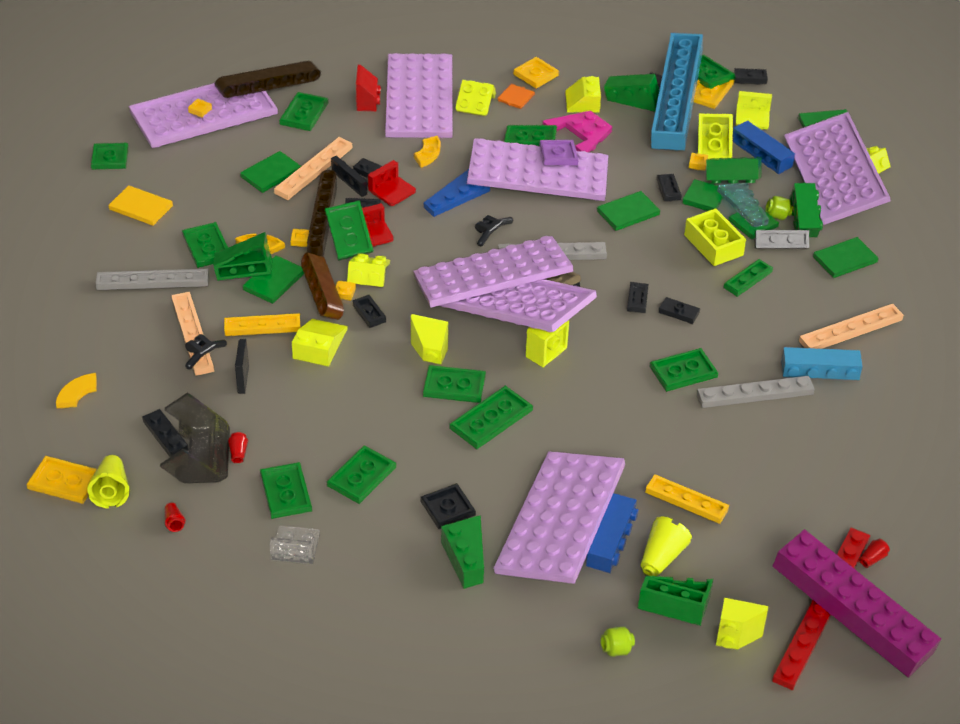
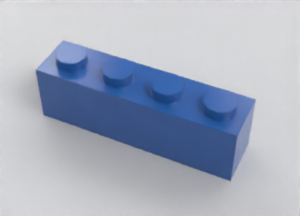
[732,120,795,174]
[586,493,639,573]

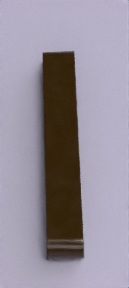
[214,61,321,98]
[307,170,337,257]

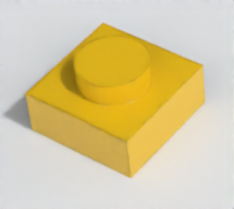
[188,99,212,117]
[689,153,708,171]
[290,229,309,247]
[336,280,356,301]

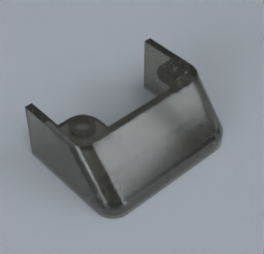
[160,392,230,484]

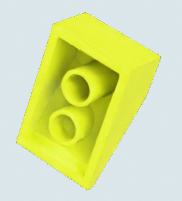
[698,114,733,159]
[292,319,348,367]

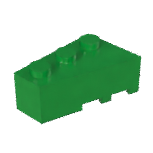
[604,74,659,112]
[706,157,762,183]
[789,183,823,237]
[213,232,272,281]
[441,515,484,589]
[637,576,714,626]

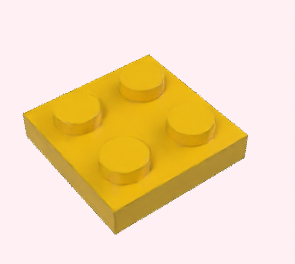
[513,57,559,89]

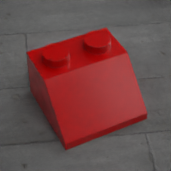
[356,65,381,111]

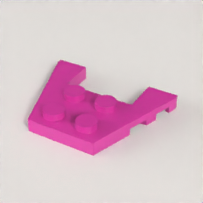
[543,111,612,153]

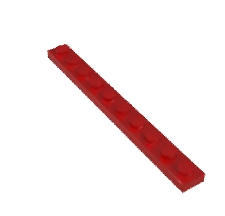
[772,527,871,690]

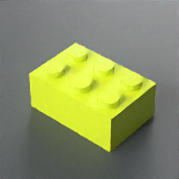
[684,209,746,266]

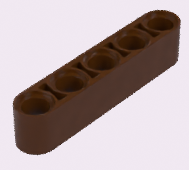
[301,252,344,320]

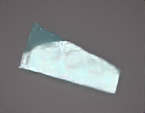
[717,183,769,227]

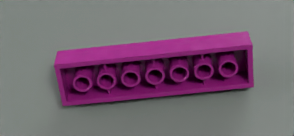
[772,529,941,678]

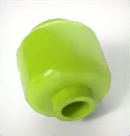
[765,196,793,220]
[600,627,635,657]

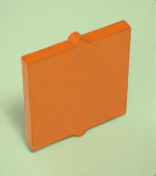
[498,84,535,109]

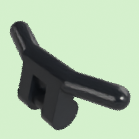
[475,215,513,247]
[185,334,227,370]

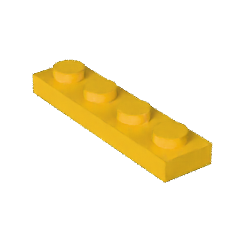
[224,313,301,336]
[645,475,729,524]

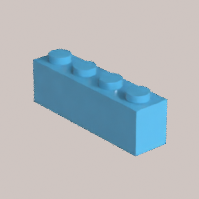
[781,347,863,380]

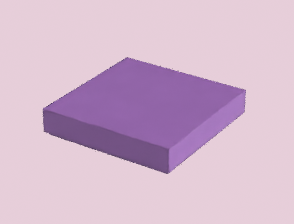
[539,140,579,165]

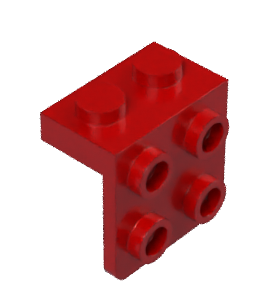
[368,160,416,206]
[362,203,394,247]

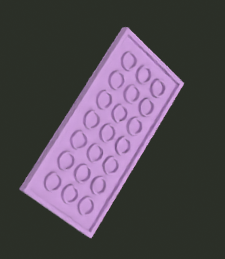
[386,53,452,138]
[129,83,278,148]
[784,112,891,225]
[467,138,608,201]
[414,236,573,308]
[439,279,597,332]
[494,451,625,584]

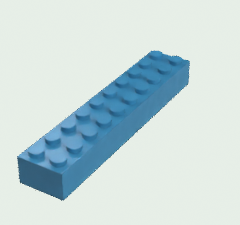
[651,33,703,150]

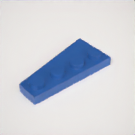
[424,169,490,217]

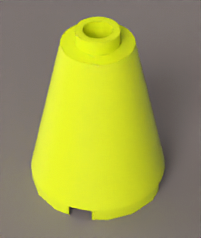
[87,455,129,508]
[641,516,692,576]

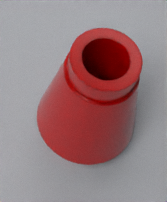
[228,432,248,463]
[164,503,186,532]
[859,539,890,568]

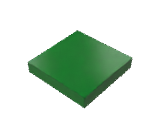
[91,143,129,170]
[682,179,727,211]
[729,204,779,240]

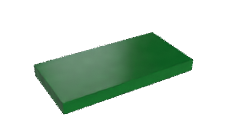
[449,385,533,449]

